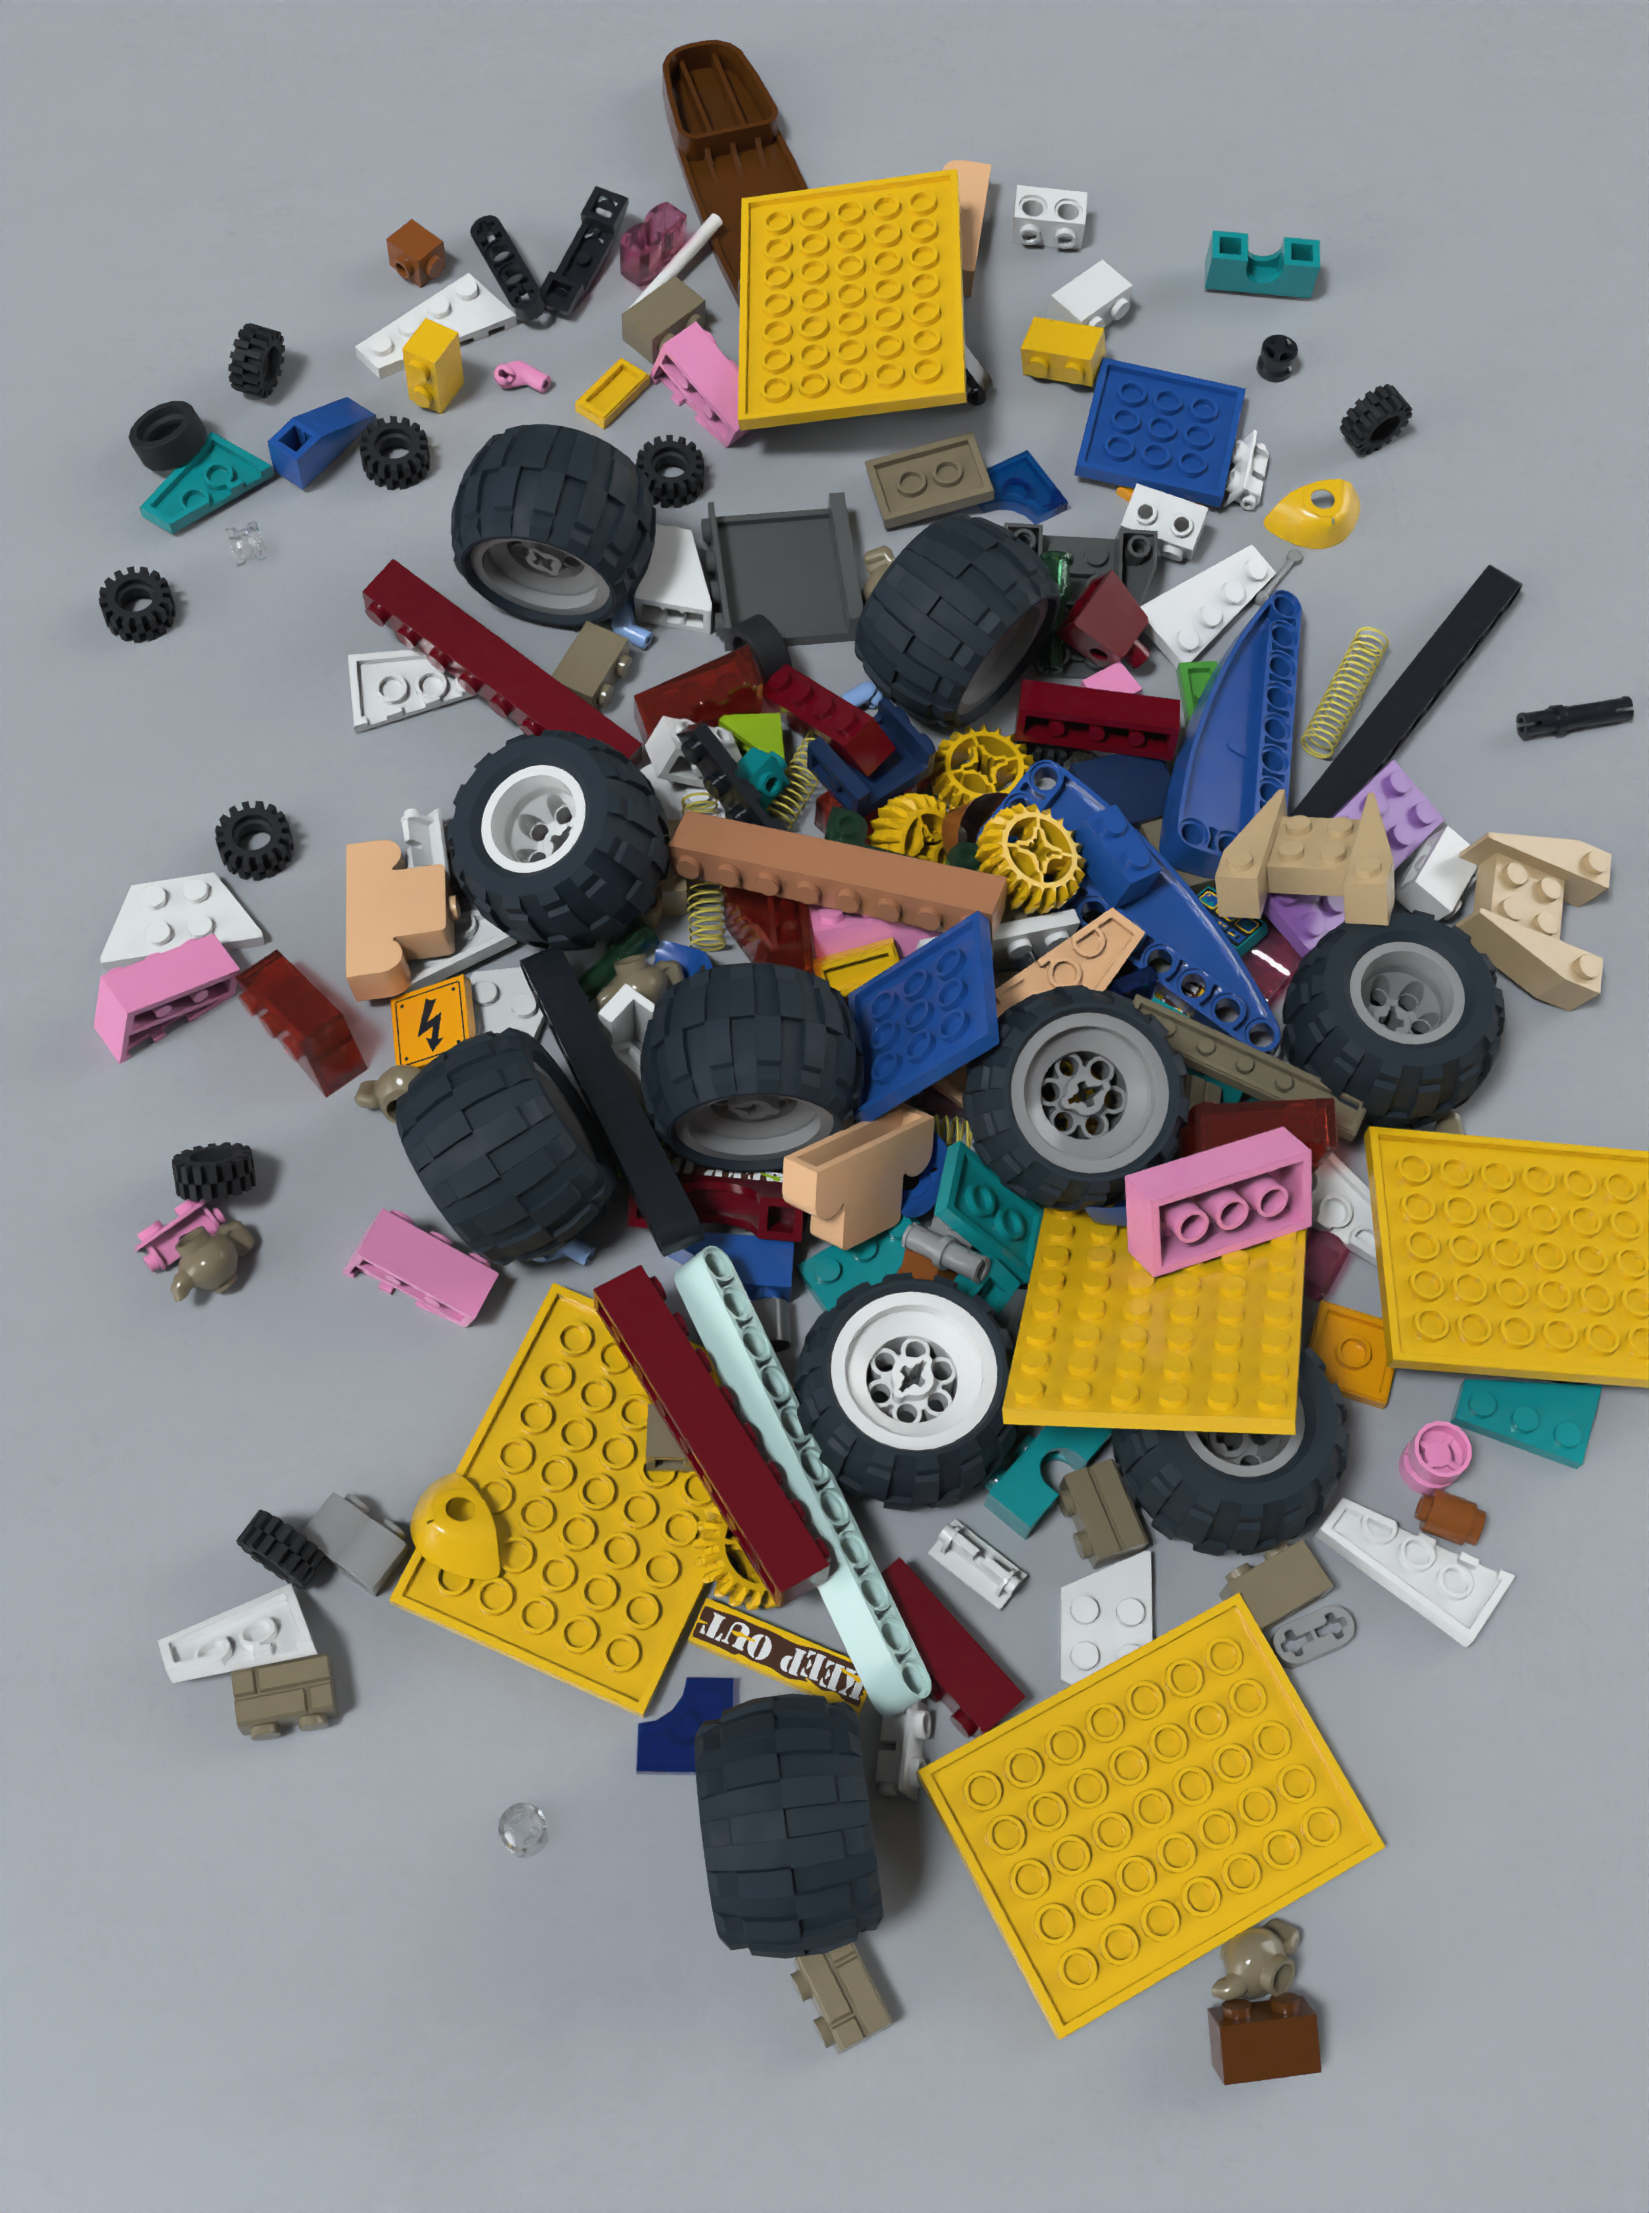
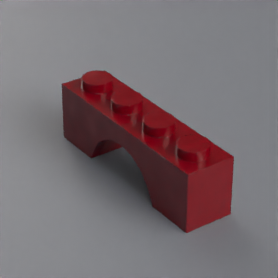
[758,664,896,777]
[627,1173,808,1242]

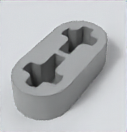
[1269,1605,1355,1669]

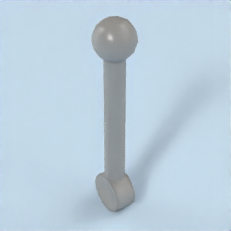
[1254,549,1303,605]

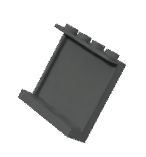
[701,492,863,651]

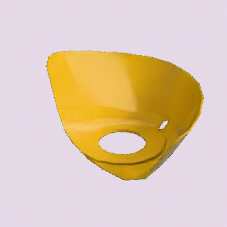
[1263,479,1361,549]
[410,1472,500,1580]

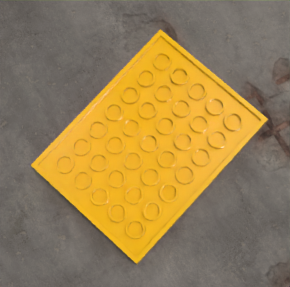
[738,169,967,431]
[1364,1126,1649,1388]
[1002,1203,1307,1435]
[389,1283,794,1718]
[916,1593,1385,2040]

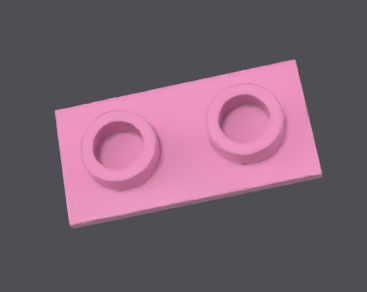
[133,1199,226,1272]

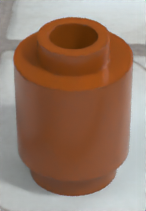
[1414,1488,1486,1546]

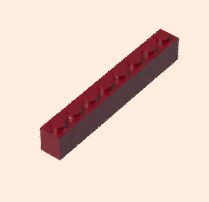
[362,559,642,766]
[593,1265,832,1609]

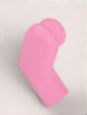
[493,361,551,393]

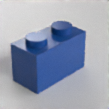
[1072,804,1162,909]

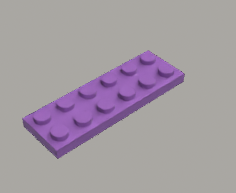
[1263,759,1445,959]

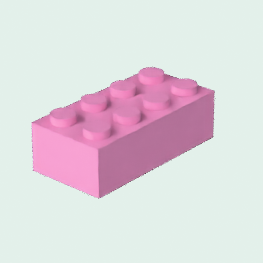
[1125,1127,1312,1277]

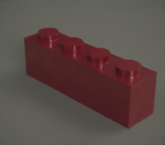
[1014,679,1180,761]
[881,1557,1026,1738]

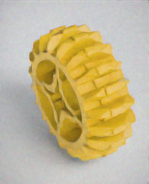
[929,724,1035,828]
[866,793,962,865]
[974,803,1087,915]
[692,1504,776,1610]

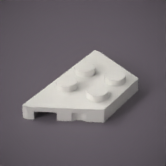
[100,872,265,971]
[470,967,545,1040]
[1058,1551,1153,1688]

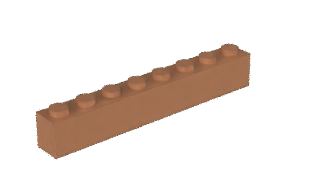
[669,810,1007,943]

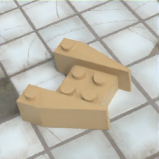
[1215,789,1395,926]
[1451,832,1612,1012]

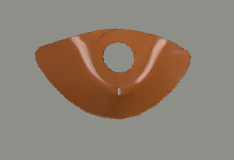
[941,792,1008,868]

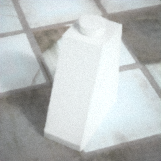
[634,524,712,634]

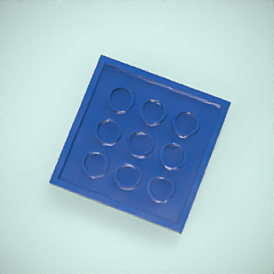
[1074,358,1246,507]
[848,911,999,1123]

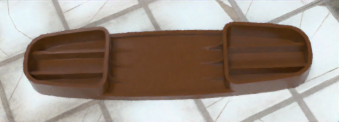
[662,40,808,308]

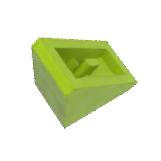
[719,713,785,760]

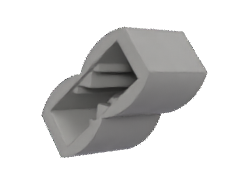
[301,1492,409,1596]

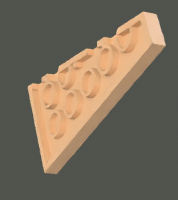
[931,907,1146,1109]

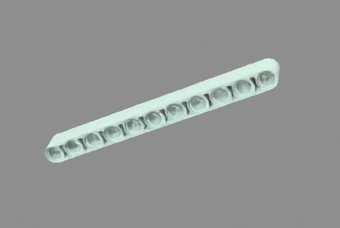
[674,1246,932,1717]

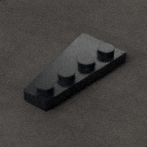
[676,722,788,831]

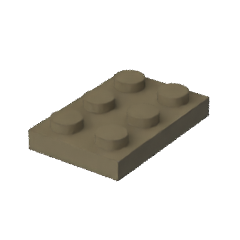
[865,432,994,529]

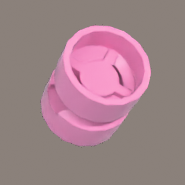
[1399,1421,1472,1495]

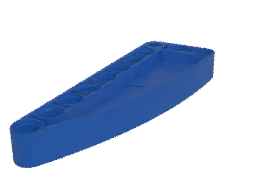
[1159,590,1302,881]
[977,760,1281,1056]

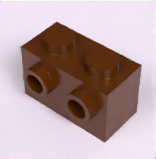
[1207,1992,1322,2085]

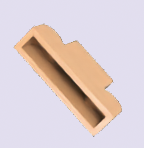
[942,160,992,297]
[346,840,461,1002]
[782,1103,935,1251]

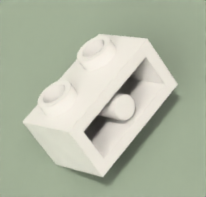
[1047,260,1133,328]
[1121,483,1209,561]
[645,716,742,789]
[1395,826,1478,921]

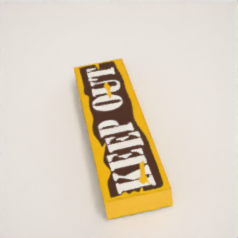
[688,1598,868,1716]

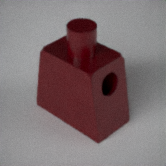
[1054,570,1151,669]

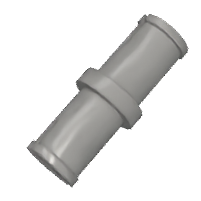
[902,1222,990,1284]

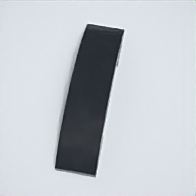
[540,186,629,316]

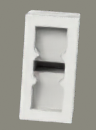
[1010,185,1088,250]

